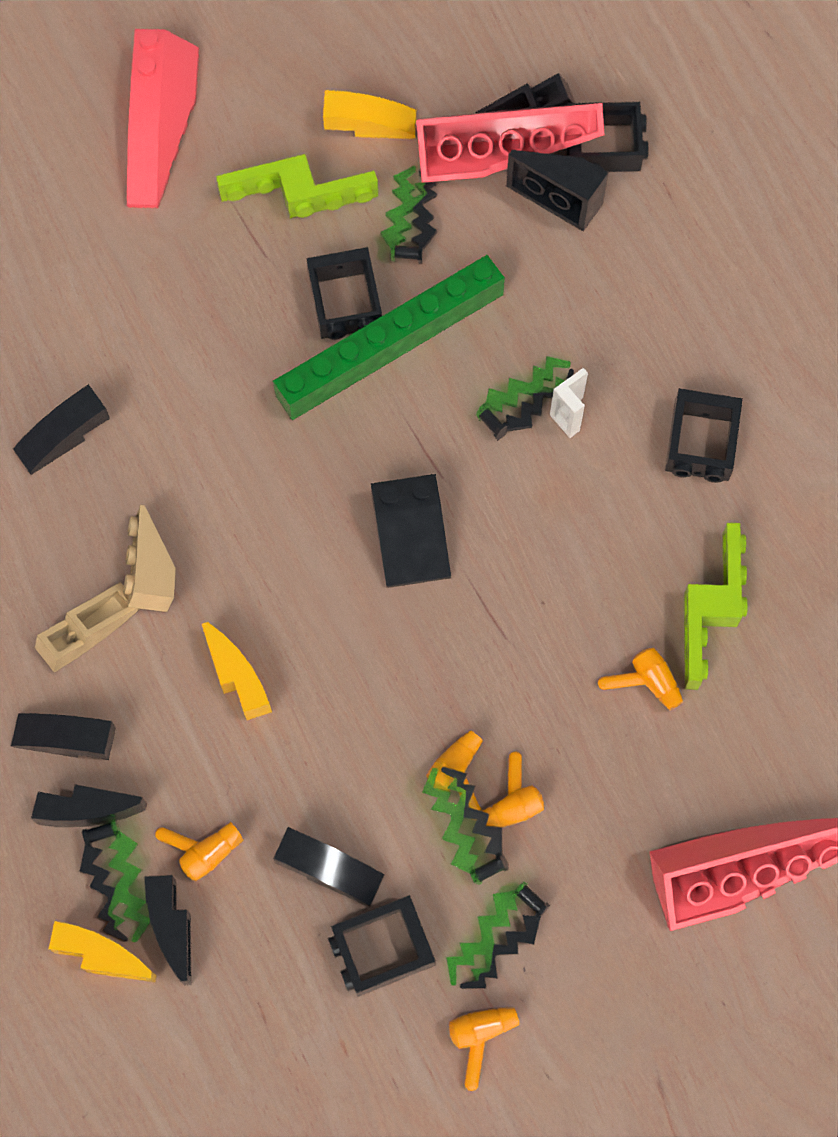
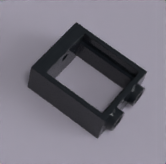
[566,102,648,172]
[306,247,382,339]
[665,388,743,483]
[328,895,436,997]

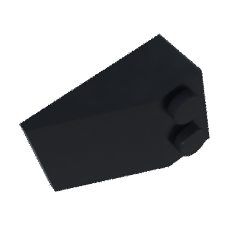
[506,150,608,231]
[371,474,451,588]

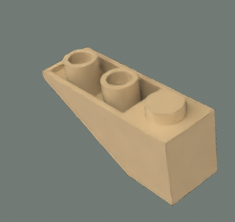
[123,505,176,612]

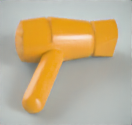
[598,648,683,711]
[426,731,483,820]
[482,751,544,827]
[155,822,244,881]
[449,1006,520,1091]

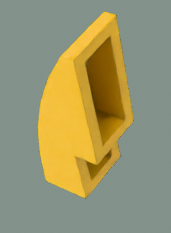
[323,90,416,139]
[202,622,272,720]
[49,921,157,982]

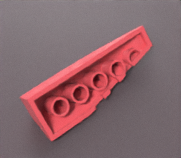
[127,29,199,208]
[416,103,604,183]
[650,818,838,931]

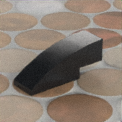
[475,73,575,113]
[13,384,110,475]
[11,713,116,760]
[31,784,147,827]
[273,827,384,907]
[144,875,192,985]

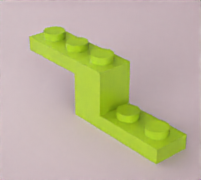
[216,154,379,219]
[684,523,748,690]

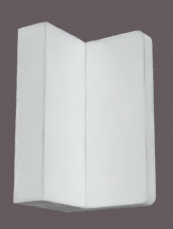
[550,368,588,438]

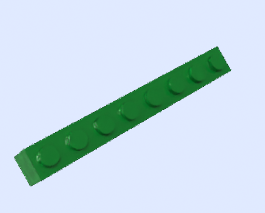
[273,254,505,421]

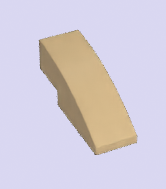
[35,582,139,672]

